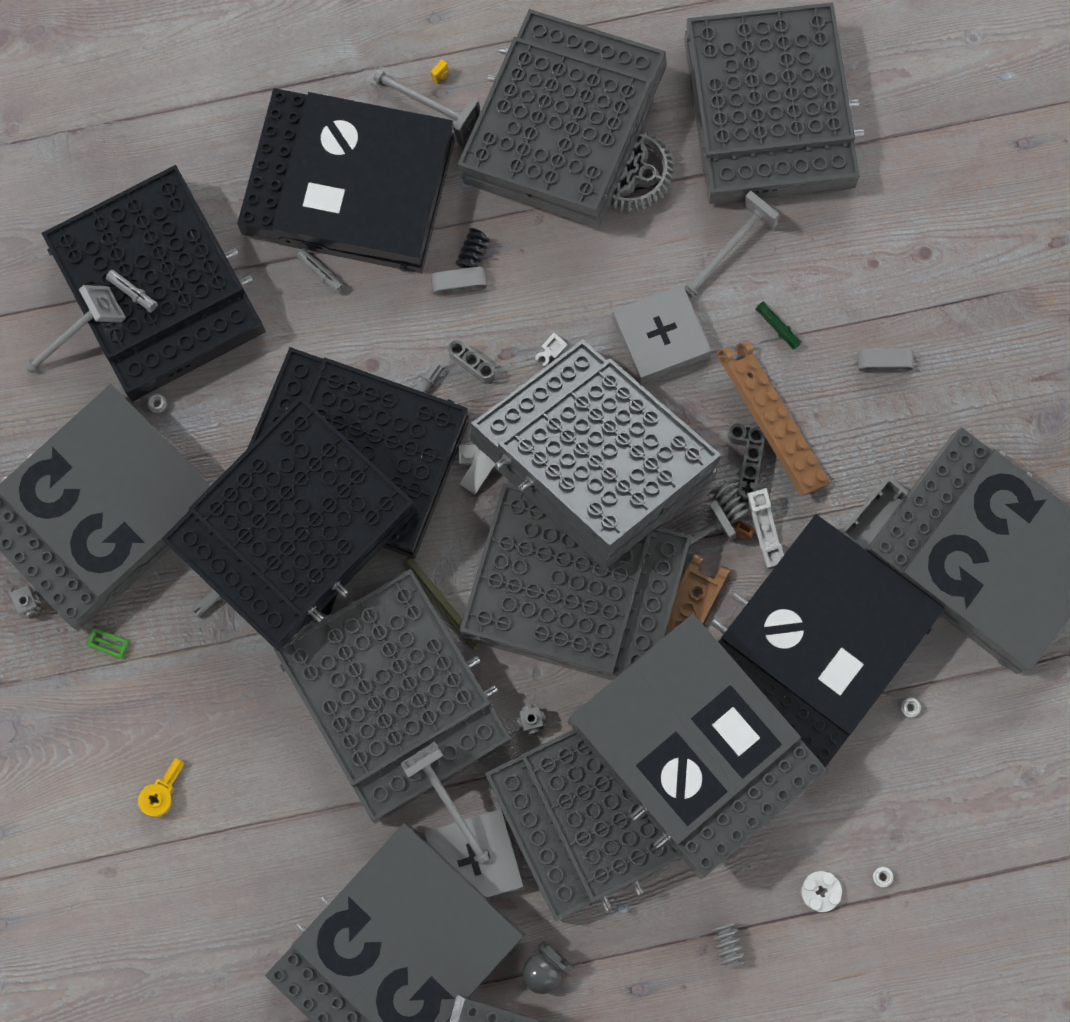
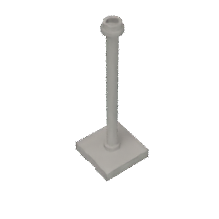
[374,71,481,147]
[685,191,779,297]
[26,285,126,373]
[690,500,737,545]
[401,742,489,864]

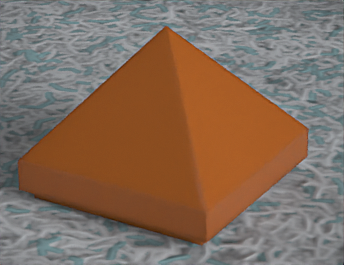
[734,521,755,540]

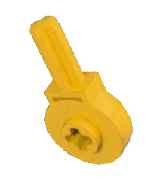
[138,758,185,818]

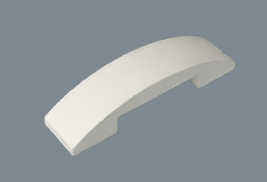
[459,451,495,495]
[747,488,784,568]

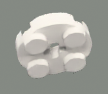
[801,871,842,912]

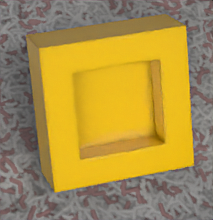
[430,59,449,84]

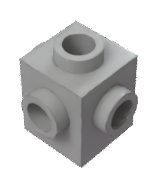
[10,585,41,618]
[517,705,546,735]

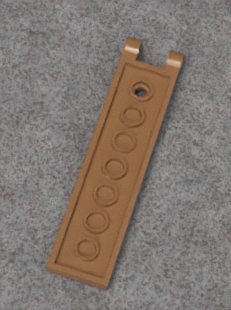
[716,340,831,497]
[665,553,730,636]

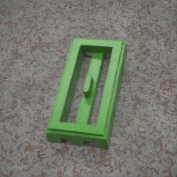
[86,628,130,660]

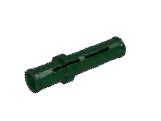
[755,301,802,350]

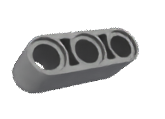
[431,267,487,295]
[448,340,495,384]
[858,349,913,372]

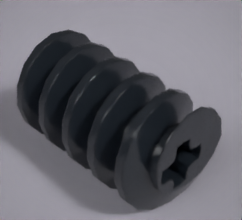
[456,228,490,269]

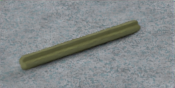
[403,557,481,650]

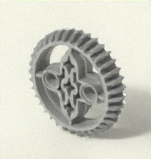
[610,131,674,213]

